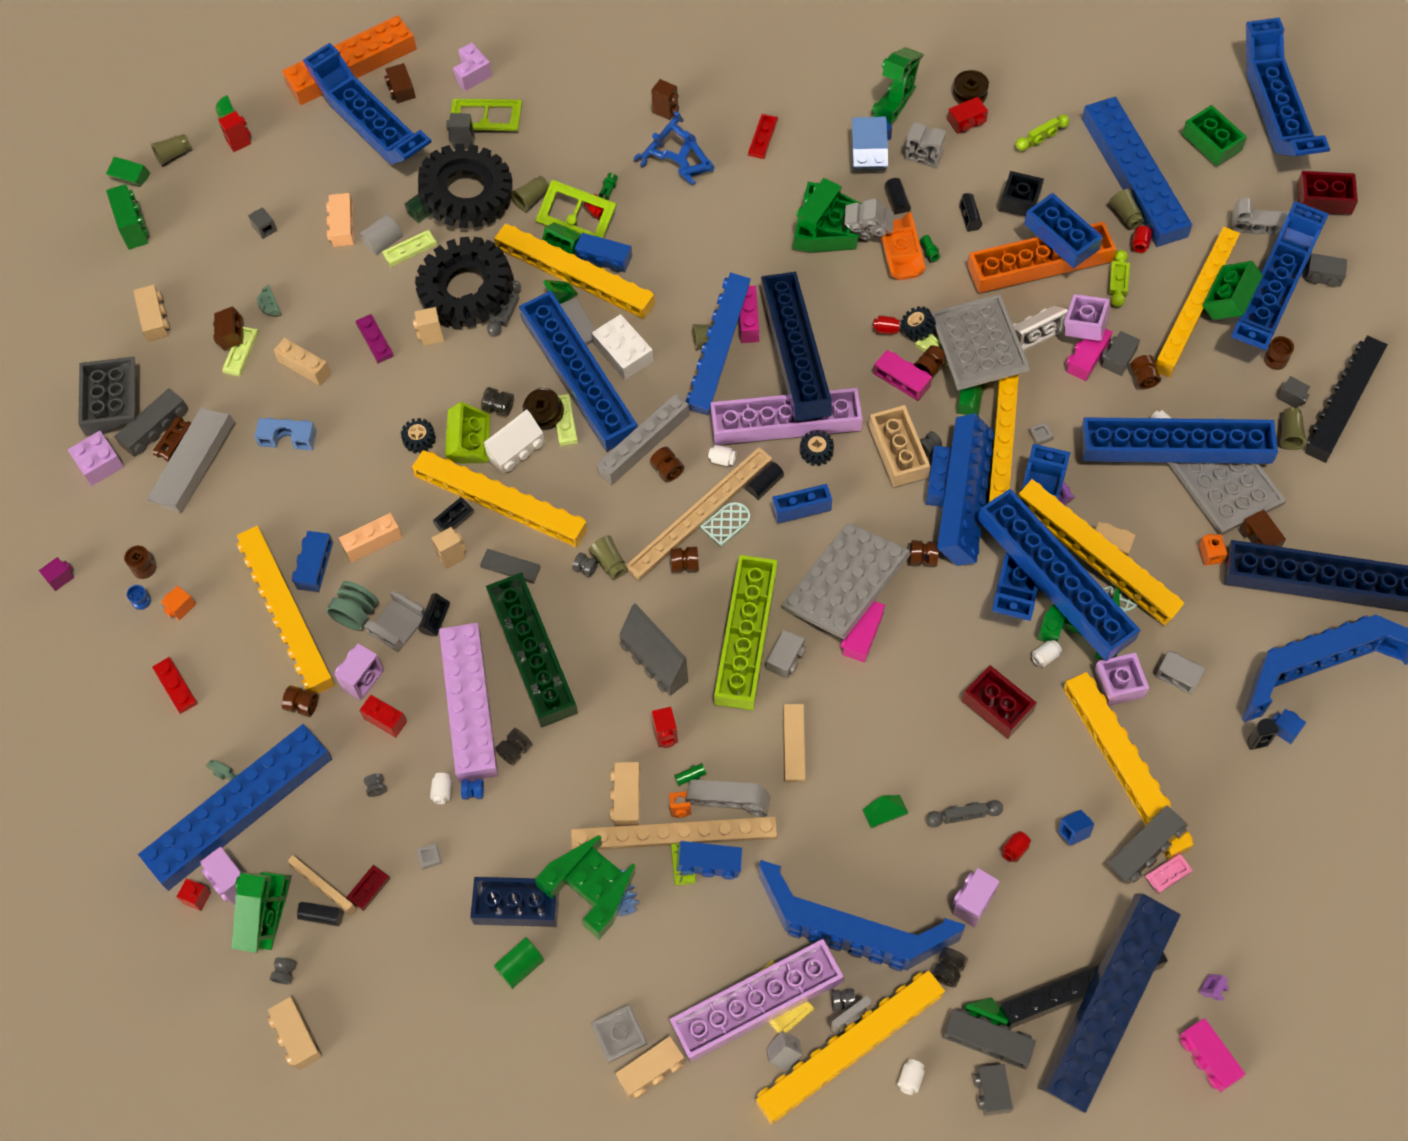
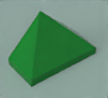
[543,280,578,304]
[862,795,908,828]
[965,997,1008,1026]

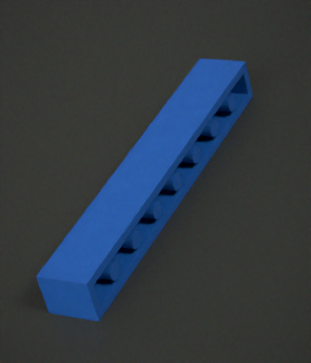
[685,272,751,415]

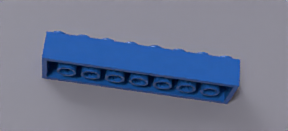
[937,413,994,566]

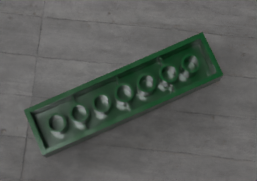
[486,572,578,728]

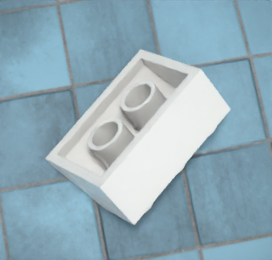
[1012,306,1068,351]
[484,410,545,475]

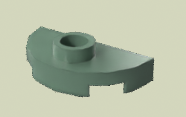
[257,285,281,316]
[206,760,237,781]

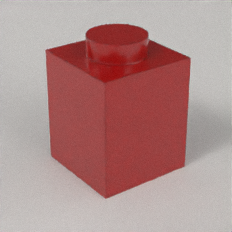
[176,878,211,911]

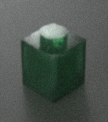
[405,193,433,224]

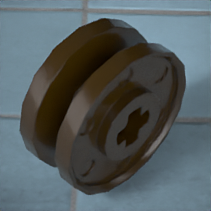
[953,70,989,104]
[523,388,564,429]

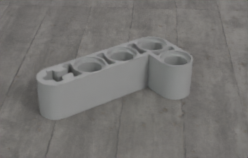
[1232,198,1289,235]
[686,780,770,817]

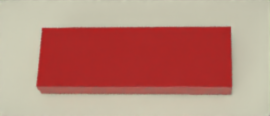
[748,114,778,159]

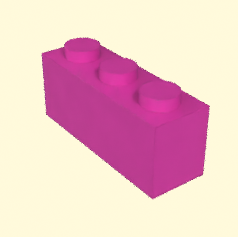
[740,285,759,343]
[1066,329,1113,381]
[873,350,932,401]
[841,601,885,663]
[1179,1018,1246,1093]

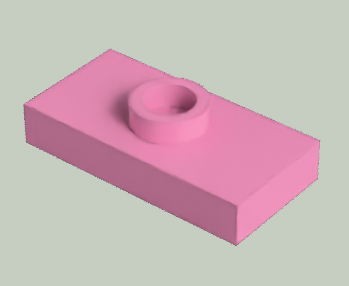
[1146,853,1193,894]

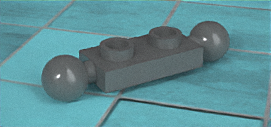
[487,280,521,336]
[927,800,1003,827]

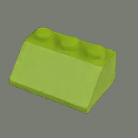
[445,401,490,464]

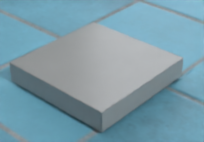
[831,996,872,1036]
[591,1004,648,1063]

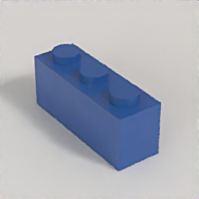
[575,233,632,273]
[926,445,951,507]
[772,484,832,524]
[292,531,333,592]
[676,841,742,880]

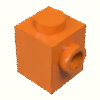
[1198,534,1228,566]
[161,586,196,621]

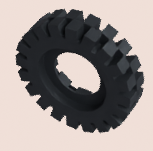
[418,144,512,228]
[415,236,514,328]

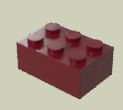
[1297,171,1358,215]
[962,665,1037,739]

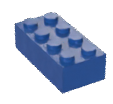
[1024,193,1103,268]

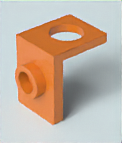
[669,791,692,818]

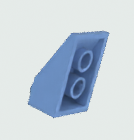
[852,117,888,170]

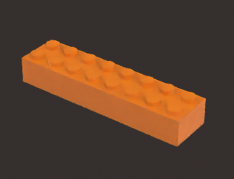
[282,15,417,105]
[967,221,1116,293]

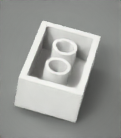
[592,314,654,380]

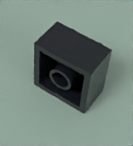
[1000,171,1044,217]

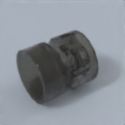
[481,387,514,416]
[495,727,533,766]
[932,947,968,988]

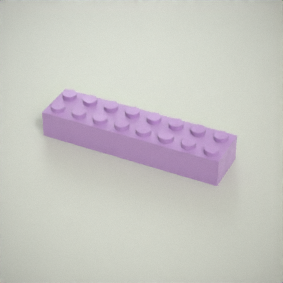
[711,388,862,445]
[439,623,499,783]
[670,939,844,1063]

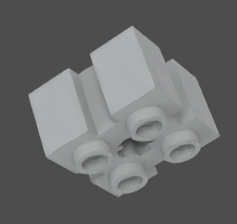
[905,122,946,168]
[844,198,894,240]

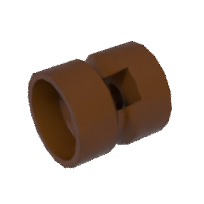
[1264,336,1294,370]
[914,345,947,378]
[1130,355,1161,389]
[650,446,685,482]
[910,540,939,566]
[124,545,157,579]
[671,546,699,573]
[282,685,318,717]

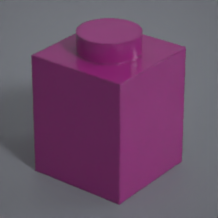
[38,557,74,591]

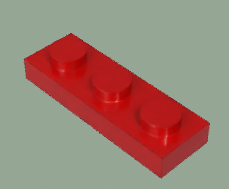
[152,657,198,714]

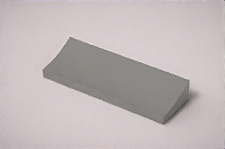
[147,407,235,514]

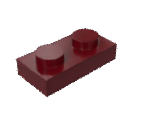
[346,865,390,911]

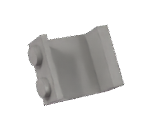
[364,590,424,653]

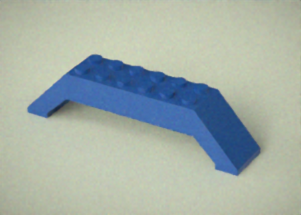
[1246,17,1330,156]
[303,43,431,164]
[1231,201,1329,351]
[991,444,1071,621]
[1242,615,1408,723]
[759,860,965,971]

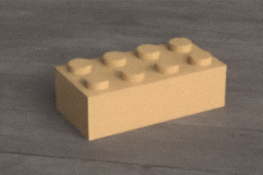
[869,405,931,487]

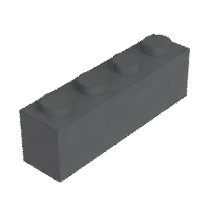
[114,388,188,457]
[1108,805,1188,884]
[943,1008,1036,1070]

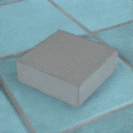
[1028,422,1054,445]
[416,843,442,870]

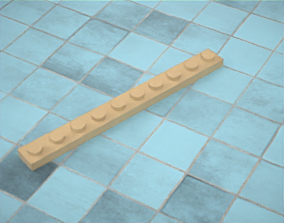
[626,447,772,581]
[571,817,777,850]

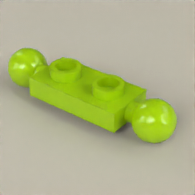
[1016,114,1070,151]
[1109,250,1130,307]

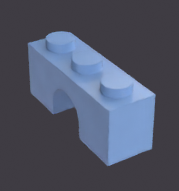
[254,418,317,450]

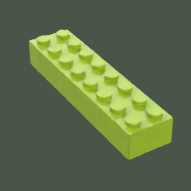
[714,555,778,711]

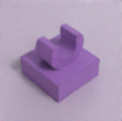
[1059,482,1075,505]
[1199,974,1229,1001]

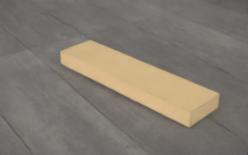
[784,704,805,782]
[288,855,357,916]

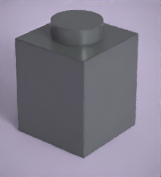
[248,207,277,239]
[1277,376,1310,408]

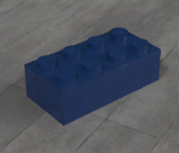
[470,877,560,927]

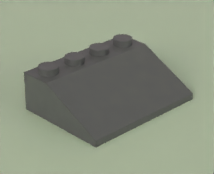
[78,357,135,436]
[619,603,688,696]

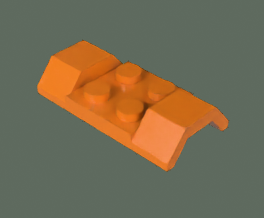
[881,212,926,280]

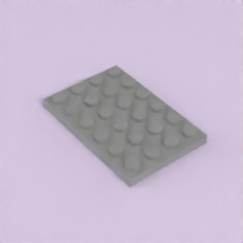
[931,294,1030,391]
[1167,415,1286,535]
[781,523,911,639]

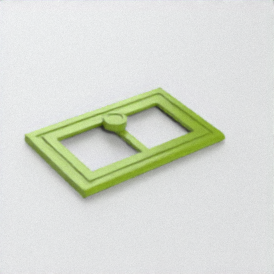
[449,98,523,131]
[535,179,617,238]

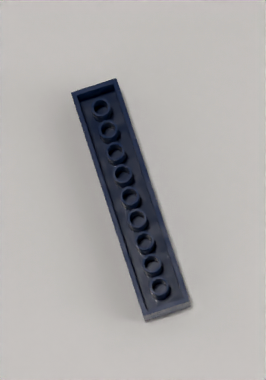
[761,271,832,421]
[1224,540,1408,611]
[1040,893,1181,1113]

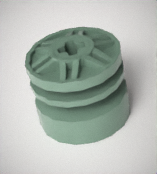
[326,581,378,631]

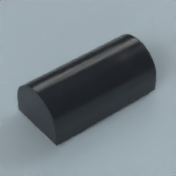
[884,178,911,215]
[959,193,982,232]
[745,461,784,500]
[433,497,474,532]
[418,593,450,636]
[1247,719,1279,750]
[297,902,344,927]

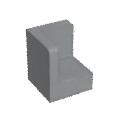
[767,1031,802,1071]

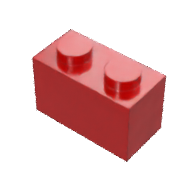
[947,97,988,134]
[218,111,251,153]
[359,695,407,738]
[652,706,678,748]

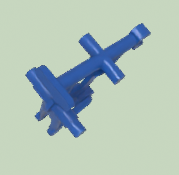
[634,111,715,185]

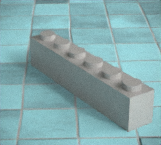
[597,394,689,485]

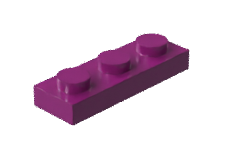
[355,314,394,364]

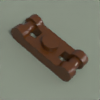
[153,417,192,462]

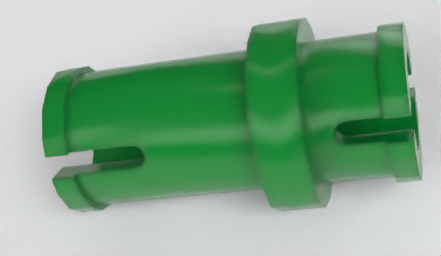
[599,173,618,200]
[920,235,940,262]
[674,763,707,786]

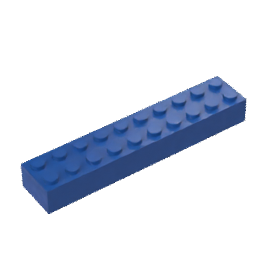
[1082,96,1193,247]
[519,290,638,452]
[1080,417,1278,464]
[978,488,1141,661]
[138,724,332,891]

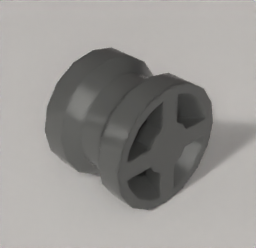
[364,773,387,797]

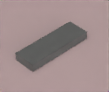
[480,549,541,584]

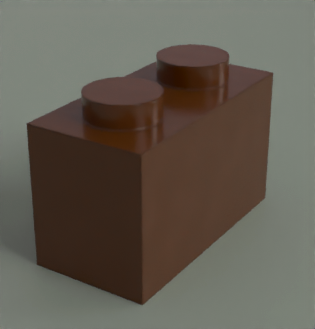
[384,63,416,104]
[651,79,679,120]
[213,306,243,350]
[1240,509,1286,547]

